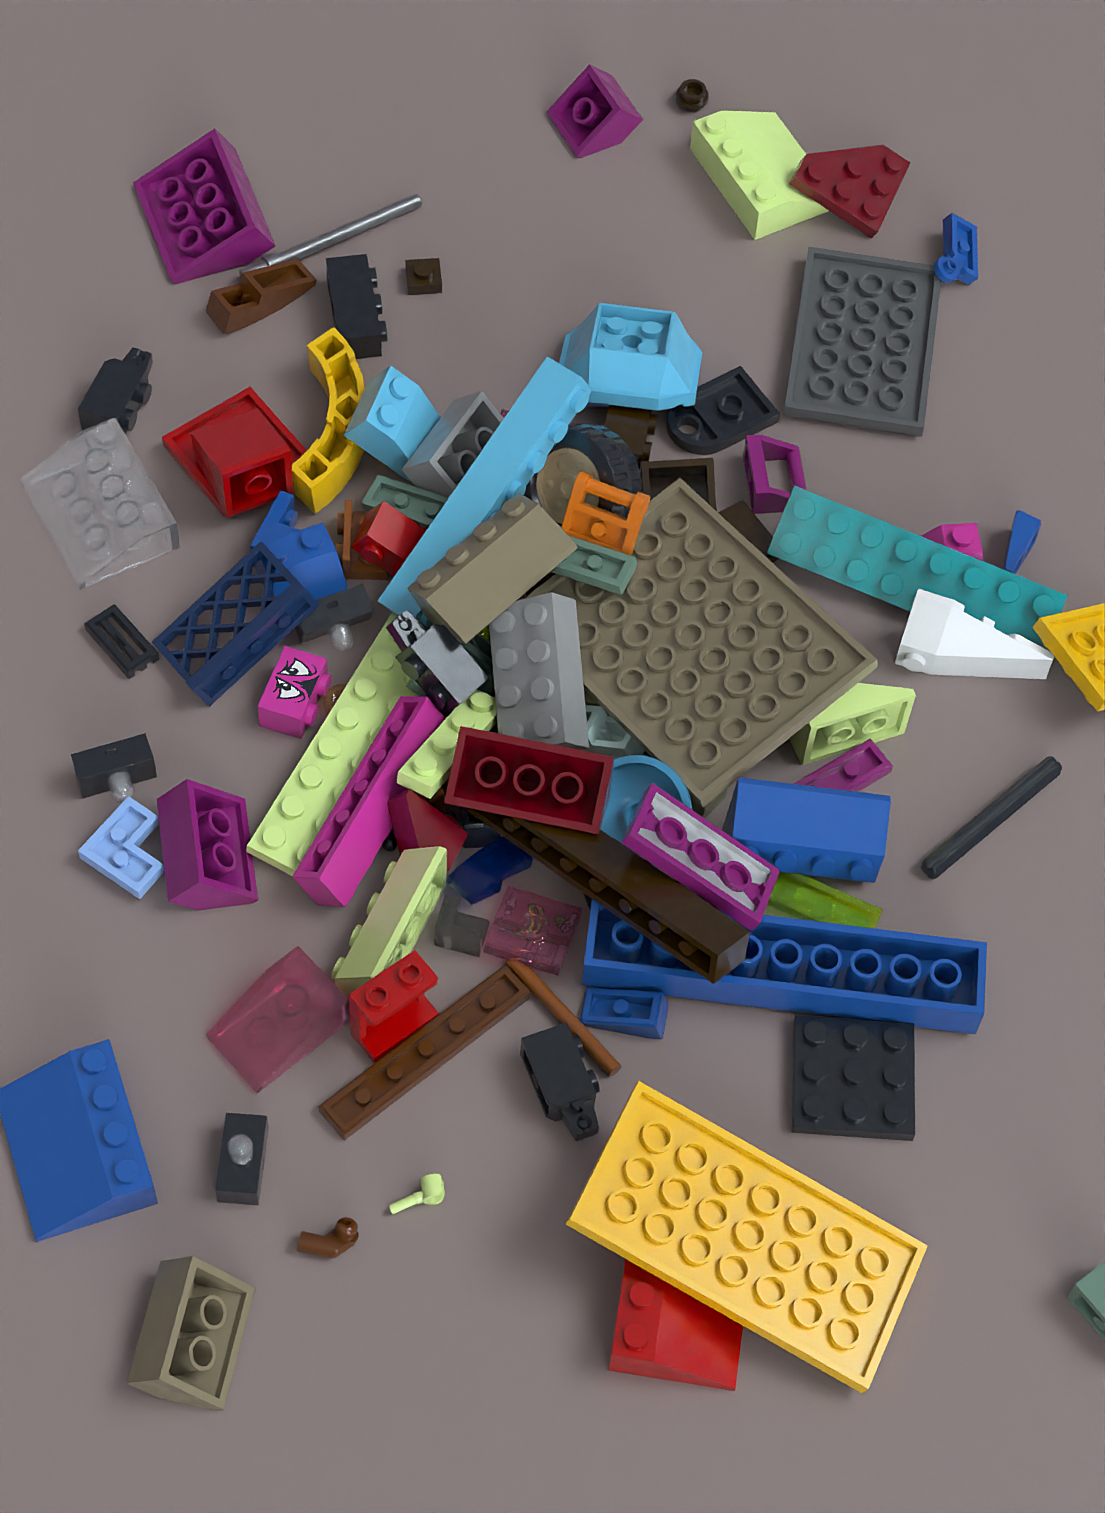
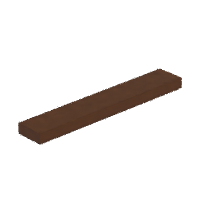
[319,965,531,1141]

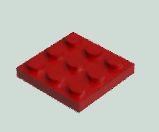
[162,387,307,516]

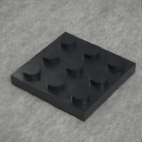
[792,1015,915,1141]

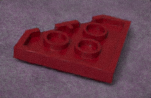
[789,145,910,239]

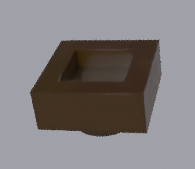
[405,258,442,295]

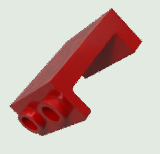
[349,950,439,1064]

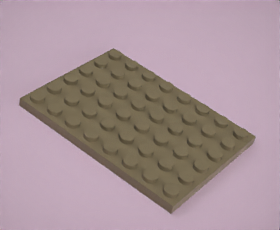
[523,478,878,808]

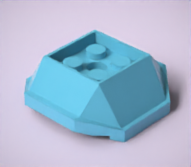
[559,303,703,410]

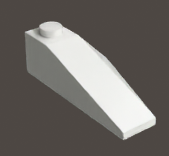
[895,589,1054,679]

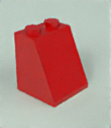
[191,408,294,518]

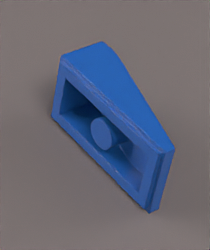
[1003,510,1041,574]
[580,987,669,1039]

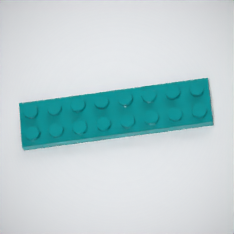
[767,485,1068,649]

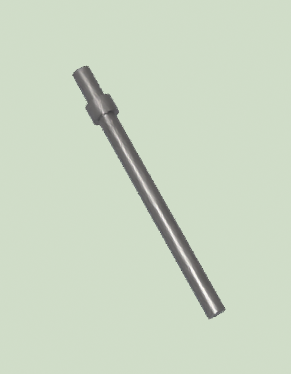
[239,194,422,278]

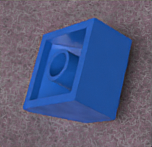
[254,522,348,600]

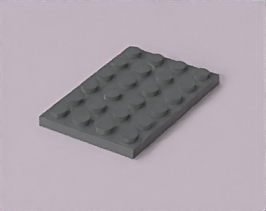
[783,247,941,436]

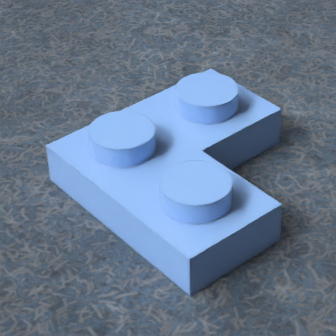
[78,796,165,899]

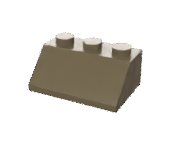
[127,1256,255,1410]

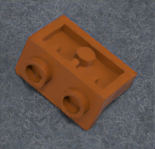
[336,500,387,580]

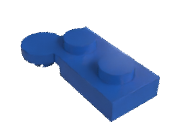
[933,213,978,285]

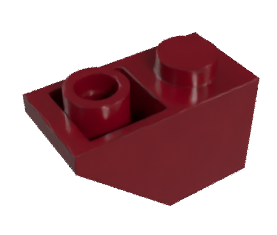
[387,789,468,872]

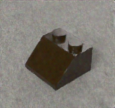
[641,458,717,511]

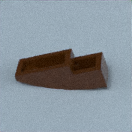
[206,258,317,334]

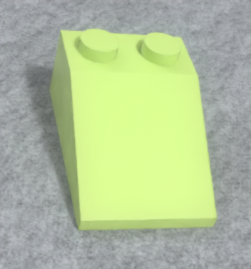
[789,683,916,765]

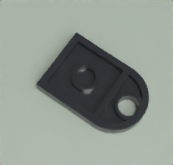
[667,366,780,455]

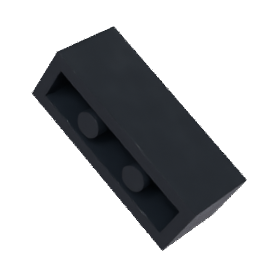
[326,254,387,359]

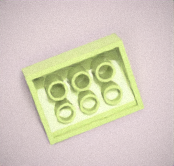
[690,111,829,240]

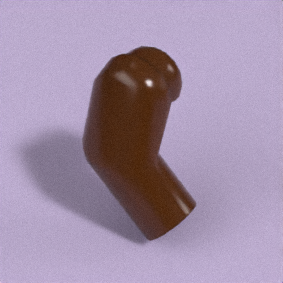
[297,1217,359,1259]

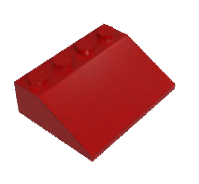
[608,1259,743,1391]

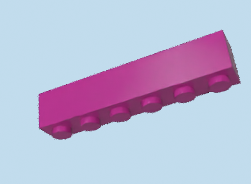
[292,696,446,907]

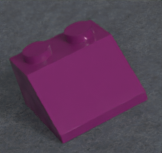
[547,64,643,158]

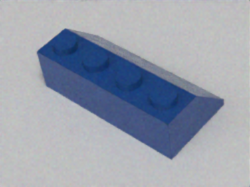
[722,777,891,883]

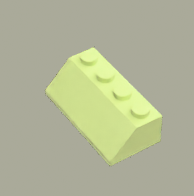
[332,846,447,1001]

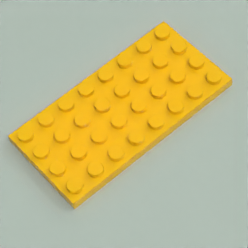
[565,1081,928,1393]

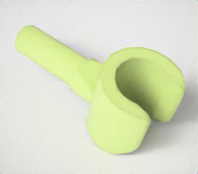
[389,1174,445,1214]

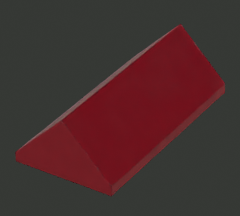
[444,726,615,835]

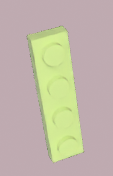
[397,689,497,799]

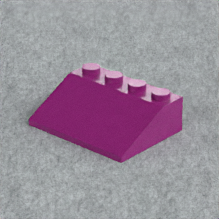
[133,128,276,284]

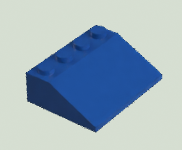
[0,1039,158,1242]

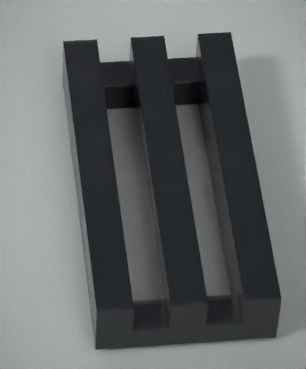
[84,604,160,679]

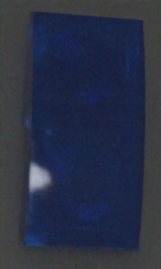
[446,836,533,905]

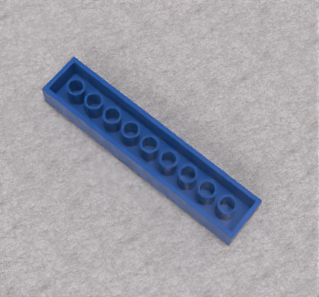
[581,899,987,1034]

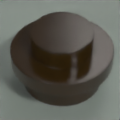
[676,79,709,110]

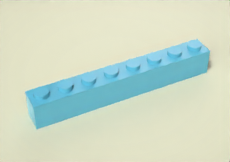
[378,356,592,628]

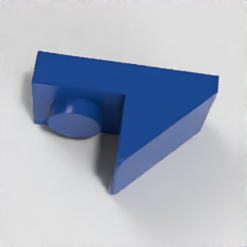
[250,490,299,567]

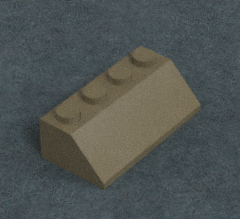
[407,494,578,644]

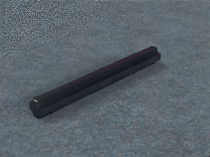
[921,756,1062,879]

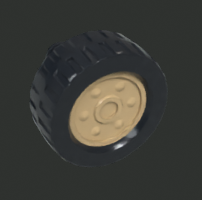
[523,423,641,527]

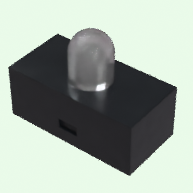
[295,584,374,652]
[71,733,157,803]
[215,1113,269,1205]

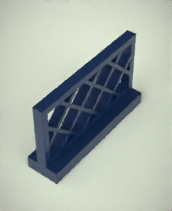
[152,542,320,706]

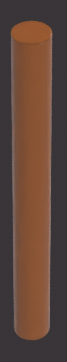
[506,954,621,1077]

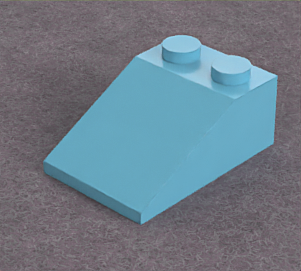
[344,365,441,484]

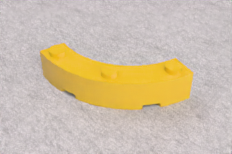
[292,327,365,514]

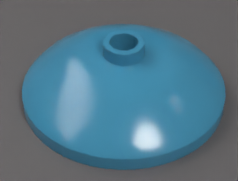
[600,755,692,867]

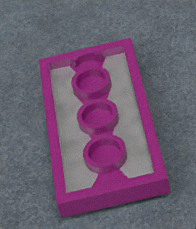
[621,783,780,931]

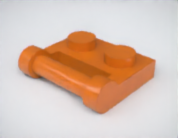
[561,471,650,556]

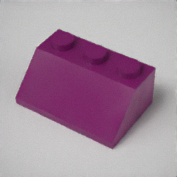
[157,779,258,911]

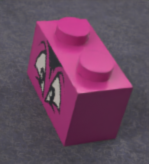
[257,646,332,739]

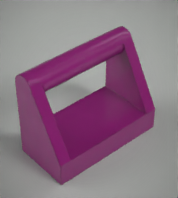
[743,435,806,514]

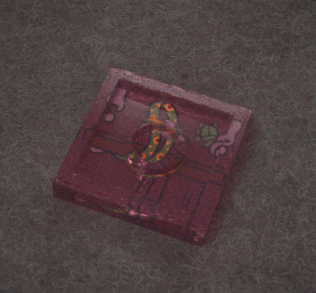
[483,885,582,976]

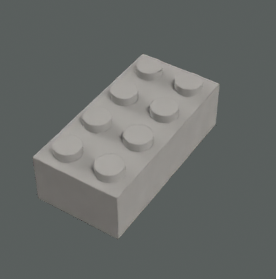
[489,592,589,750]

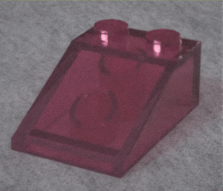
[206,946,350,1093]

